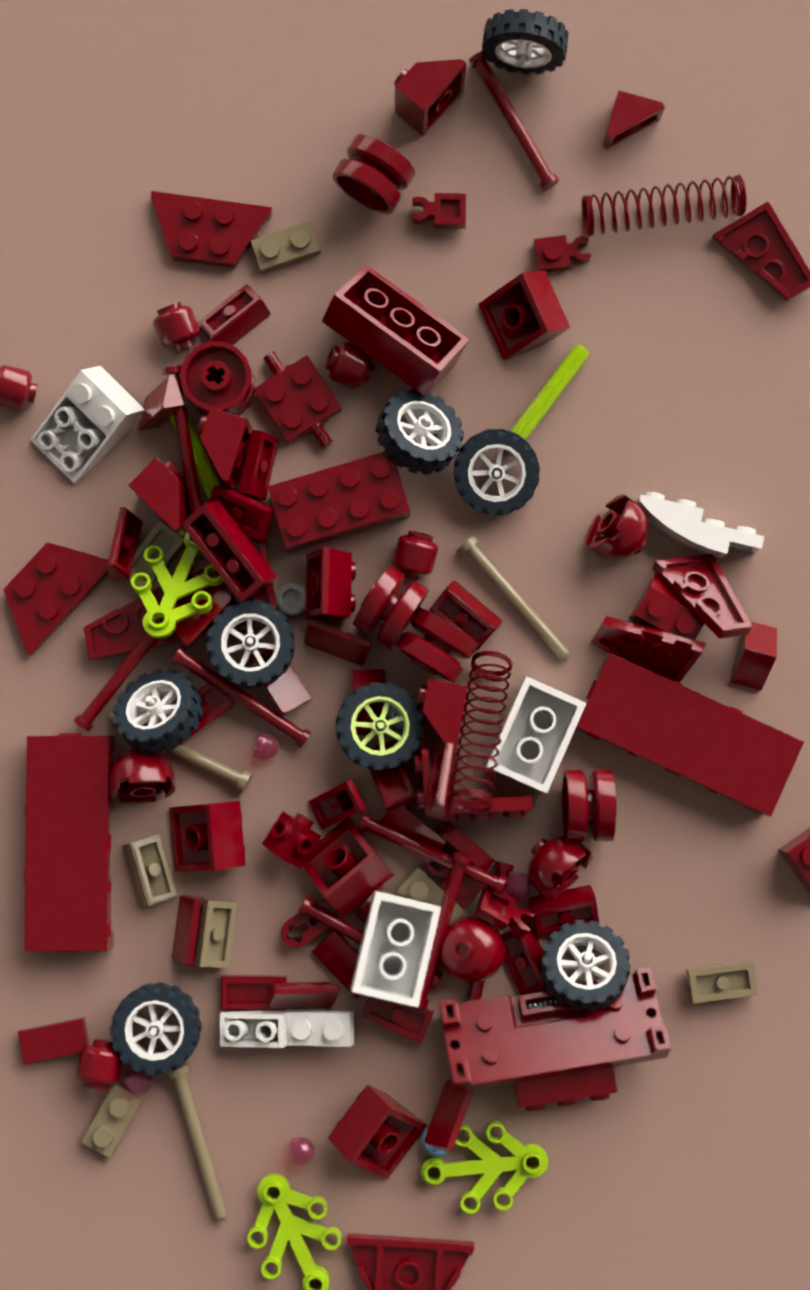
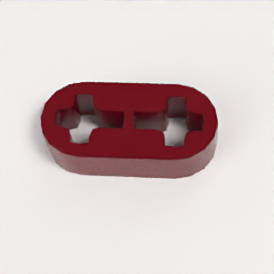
[438,821,495,871]
[281,899,338,948]

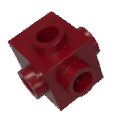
[262,811,321,869]

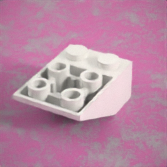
[30,366,145,484]

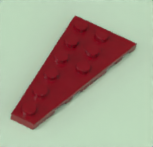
[83,537,278,660]

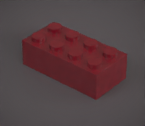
[322,264,470,397]
[267,452,411,553]

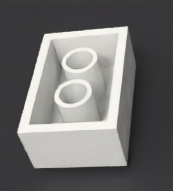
[485,676,586,793]
[351,890,441,1007]

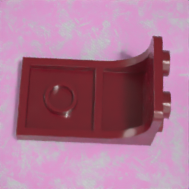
[415,749,532,821]

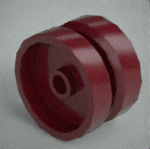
[332,134,415,214]
[181,341,255,416]
[352,565,429,650]
[395,607,479,683]
[562,770,617,842]

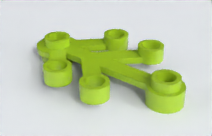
[131,533,224,639]
[421,1121,549,1214]
[247,1174,342,1290]

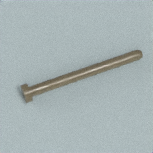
[457,535,570,660]
[108,712,253,794]
[166,1063,227,1222]

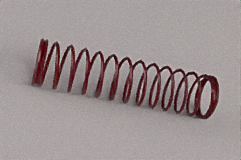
[581,175,747,237]
[448,650,513,814]

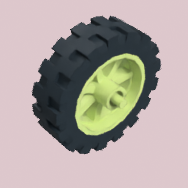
[336,682,424,770]

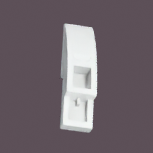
[635,492,764,558]
[220,1008,354,1048]

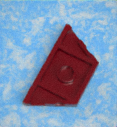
[151,191,273,268]
[3,542,108,655]
[347,1233,475,1290]

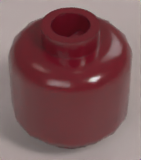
[153,302,200,352]
[325,342,375,389]
[0,365,38,411]
[393,530,438,580]
[76,1039,122,1090]

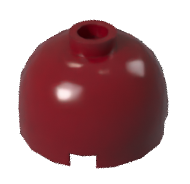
[585,494,648,561]
[109,748,175,804]
[528,835,593,901]
[439,916,506,983]

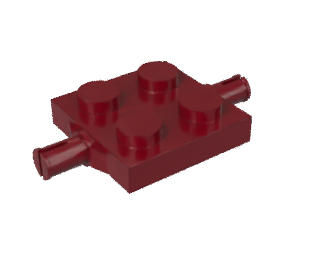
[254,351,342,449]

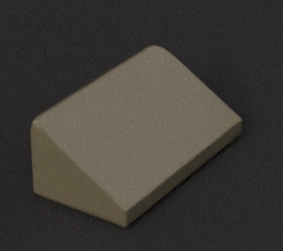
[123,834,178,907]

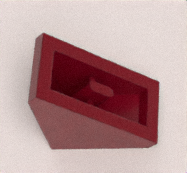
[603,90,665,150]
[729,621,777,690]
[308,778,367,830]

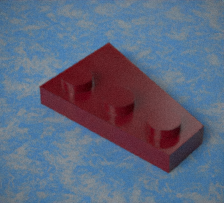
[712,201,810,301]
[652,554,753,639]
[590,616,706,682]

